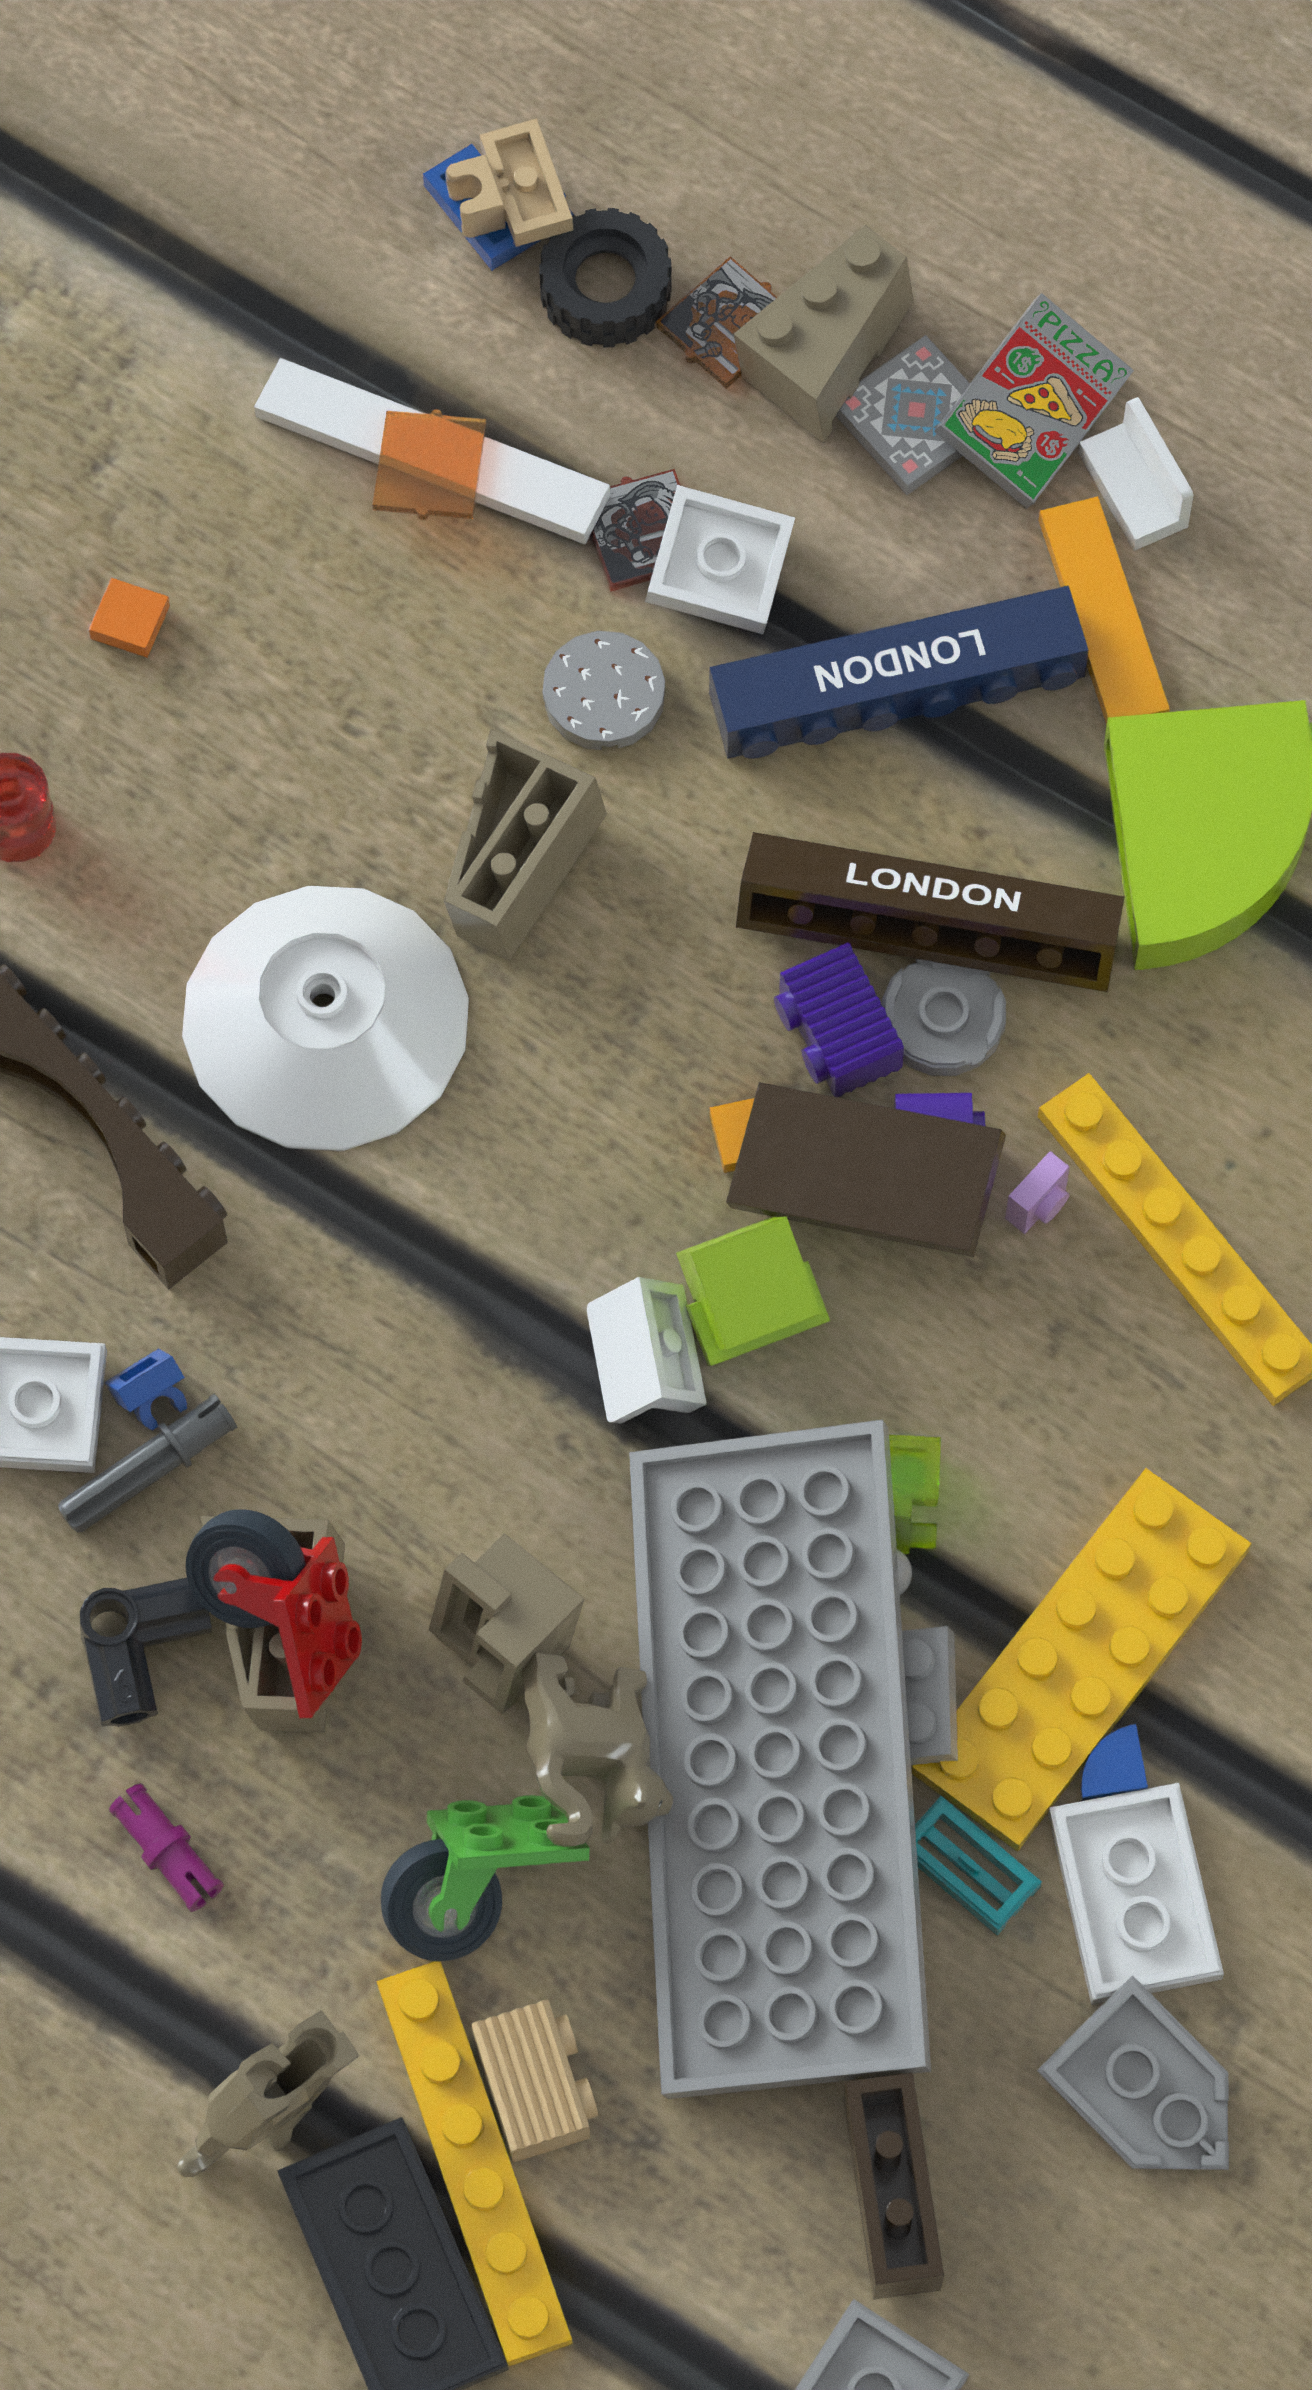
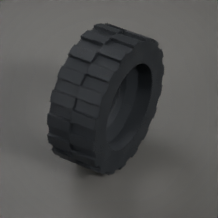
[539,208,672,348]

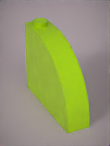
[1104,700,1312,970]

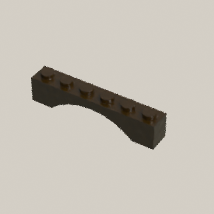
[0,964,228,1290]

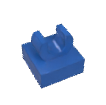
[104,1348,187,1430]

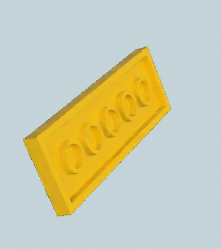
[912,1468,1252,1852]

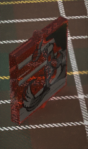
[591,469,681,591]

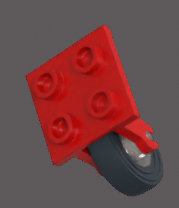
[185,1509,362,1718]

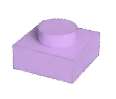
[1005,1151,1070,1234]

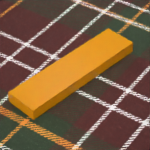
[1038,496,1170,725]

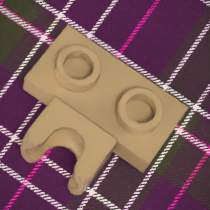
[445,118,573,247]

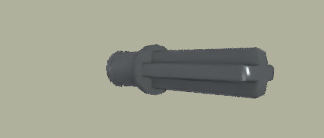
[58,1393,238,1533]

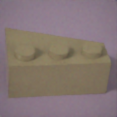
[444,728,607,961]
[201,1516,345,1733]

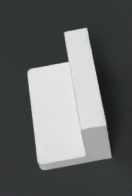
[1078,397,1193,551]
[587,1277,707,1424]

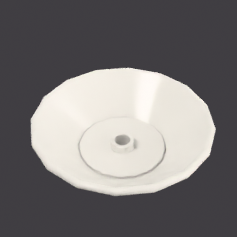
[182,886,469,1151]

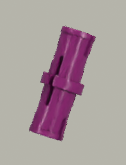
[109,1783,224,1912]

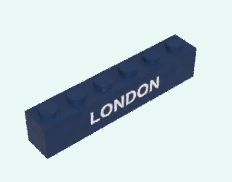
[709,585,1089,759]

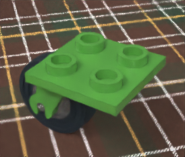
[381,1795,590,1961]

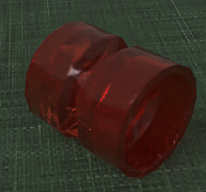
[0,753,56,862]

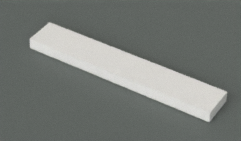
[254,358,610,544]

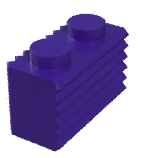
[774,943,904,1097]

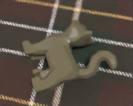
[523,1652,673,1847]
[177,2010,360,2177]

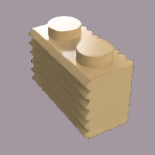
[471,2000,599,2163]

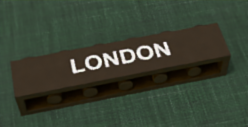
[736,832,1125,992]

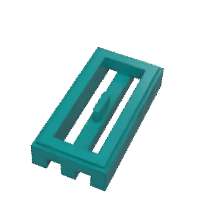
[915,1796,1042,1936]

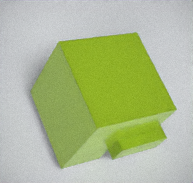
[676,1217,830,1366]

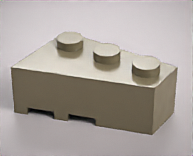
[734,225,914,443]

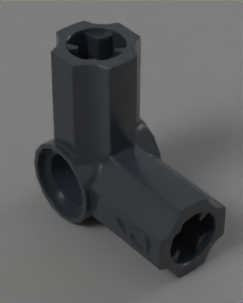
[80,1578,212,1727]

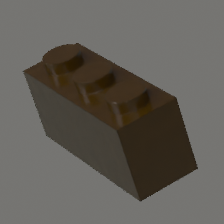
[843,2073,944,2300]

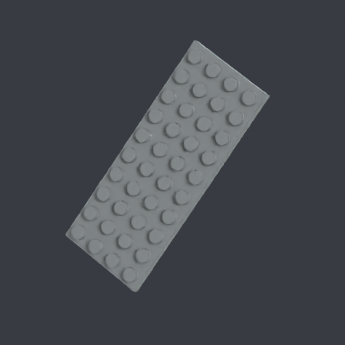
[629,1420,931,2099]

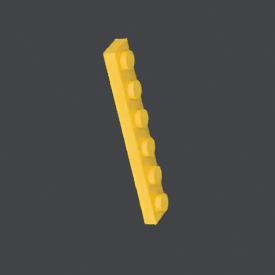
[1038,1073,1312,1406]
[376,1961,572,2367]

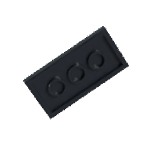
[277,2117,509,2390]

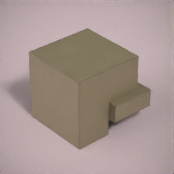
[429,1533,584,1714]

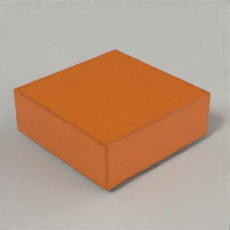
[89,578,170,658]

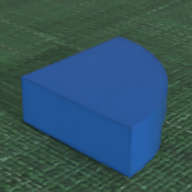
[1080,1724,1148,1801]

